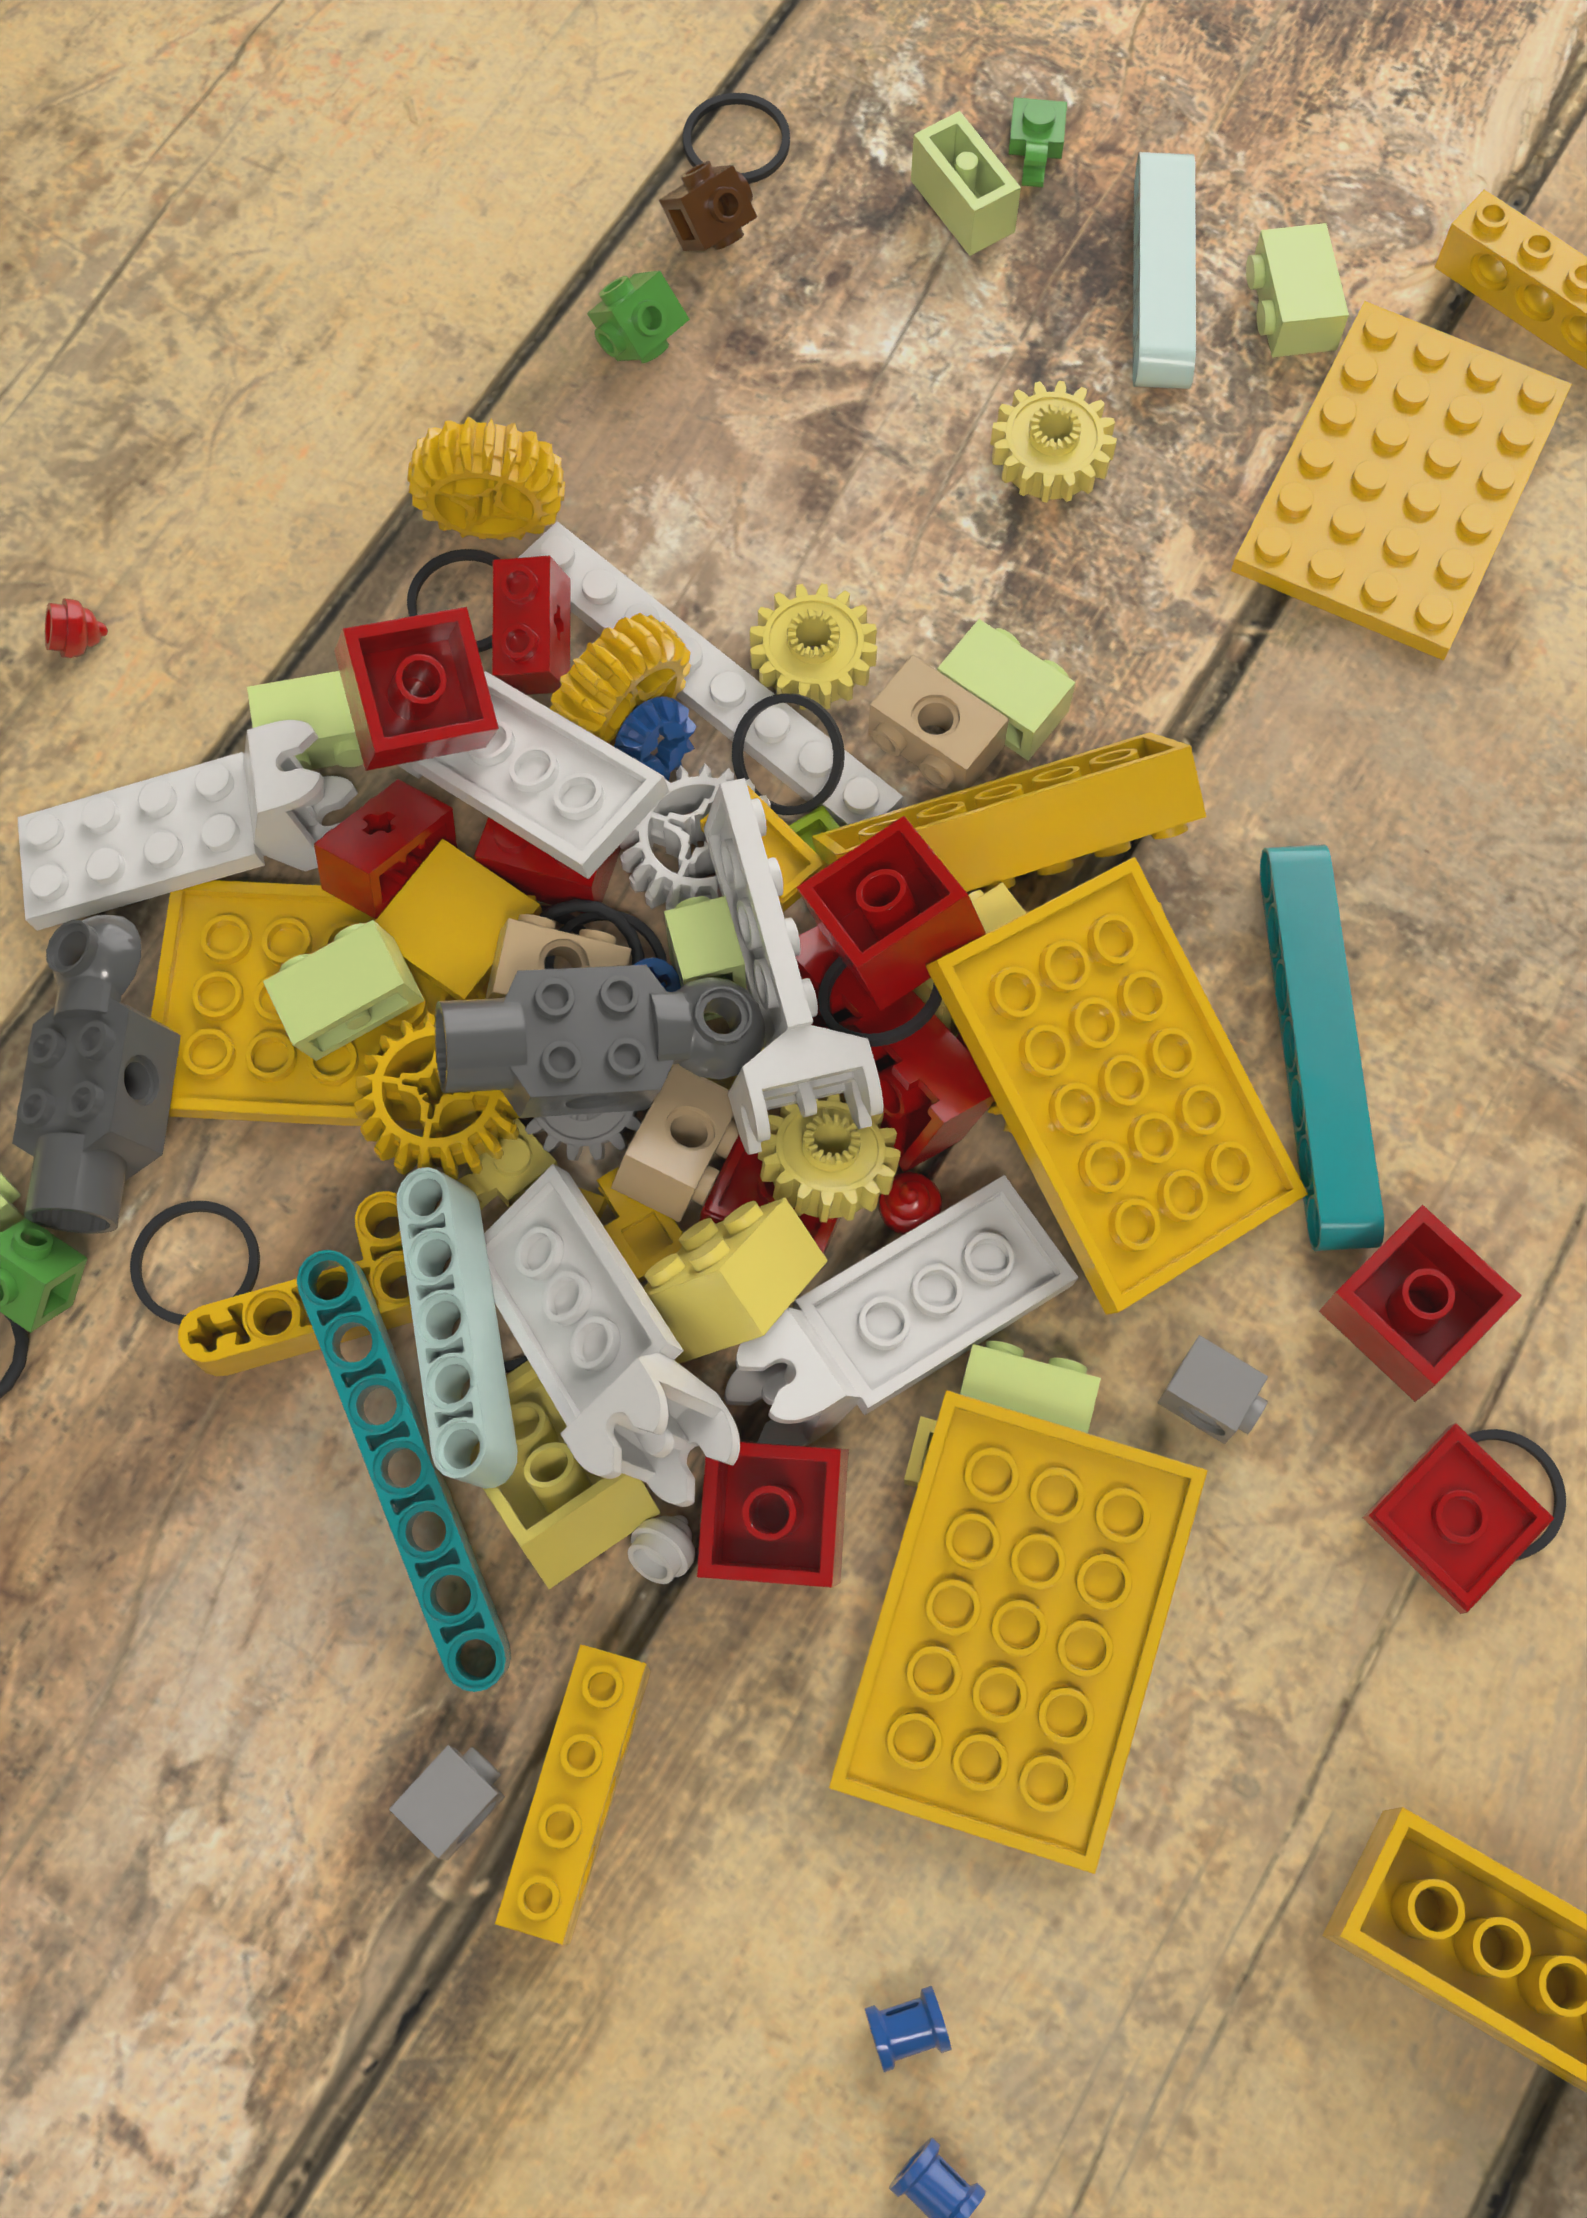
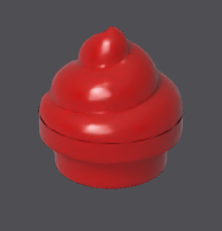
[44,598,108,658]
[878,1172,942,1235]

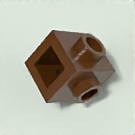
[659,161,757,251]

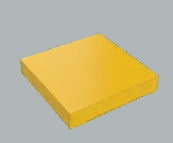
[375,839,542,1000]

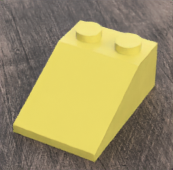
[470,1360,660,1589]

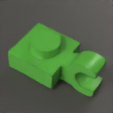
[1008,97,1067,187]

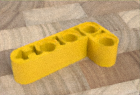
[178,1191,413,1377]

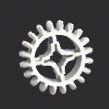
[620,763,771,911]

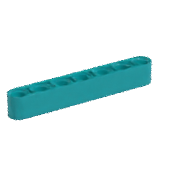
[1260,844,1384,1252]
[297,1250,511,1692]

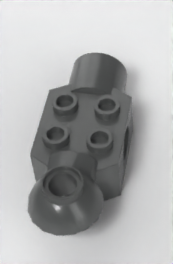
[12,915,181,1234]
[435,965,765,1118]

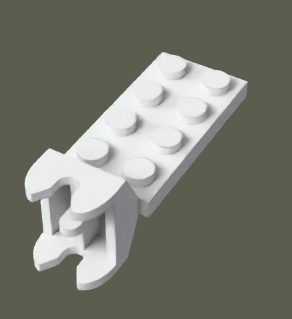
[398,671,669,879]
[17,720,358,931]
[704,778,883,1155]
[484,1164,740,1507]
[724,1175,1078,1446]

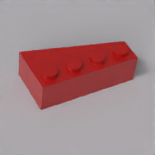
[795,926,995,1173]

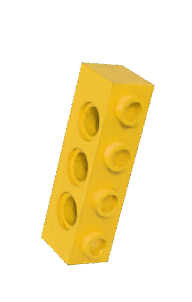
[1434,189,1587,370]
[495,1644,651,1945]

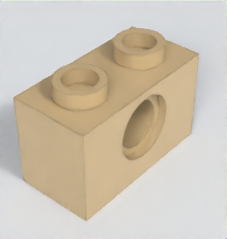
[868,654,1009,792]
[485,914,631,999]
[611,1064,739,1222]

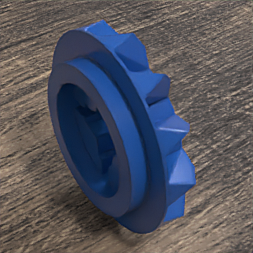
[614,697,697,781]

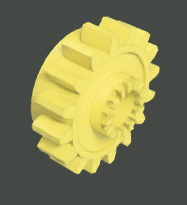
[990,381,1117,503]
[750,583,877,710]
[758,1094,900,1223]

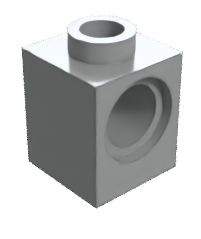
[1158,1335,1268,1444]
[389,1745,505,1860]

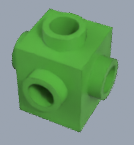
[587,271,690,363]
[0,1218,88,1333]

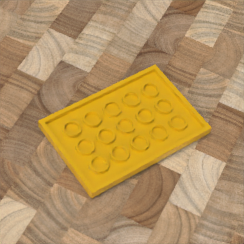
[1231,301,1572,661]
[926,857,1308,1315]
[151,880,537,1132]
[829,1390,1208,1874]

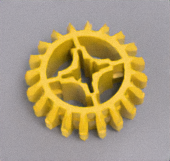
[407,417,566,540]
[549,613,691,746]
[354,1012,519,1180]

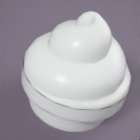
[628,1515,695,1584]

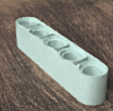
[1133,152,1196,389]
[397,1167,518,1489]

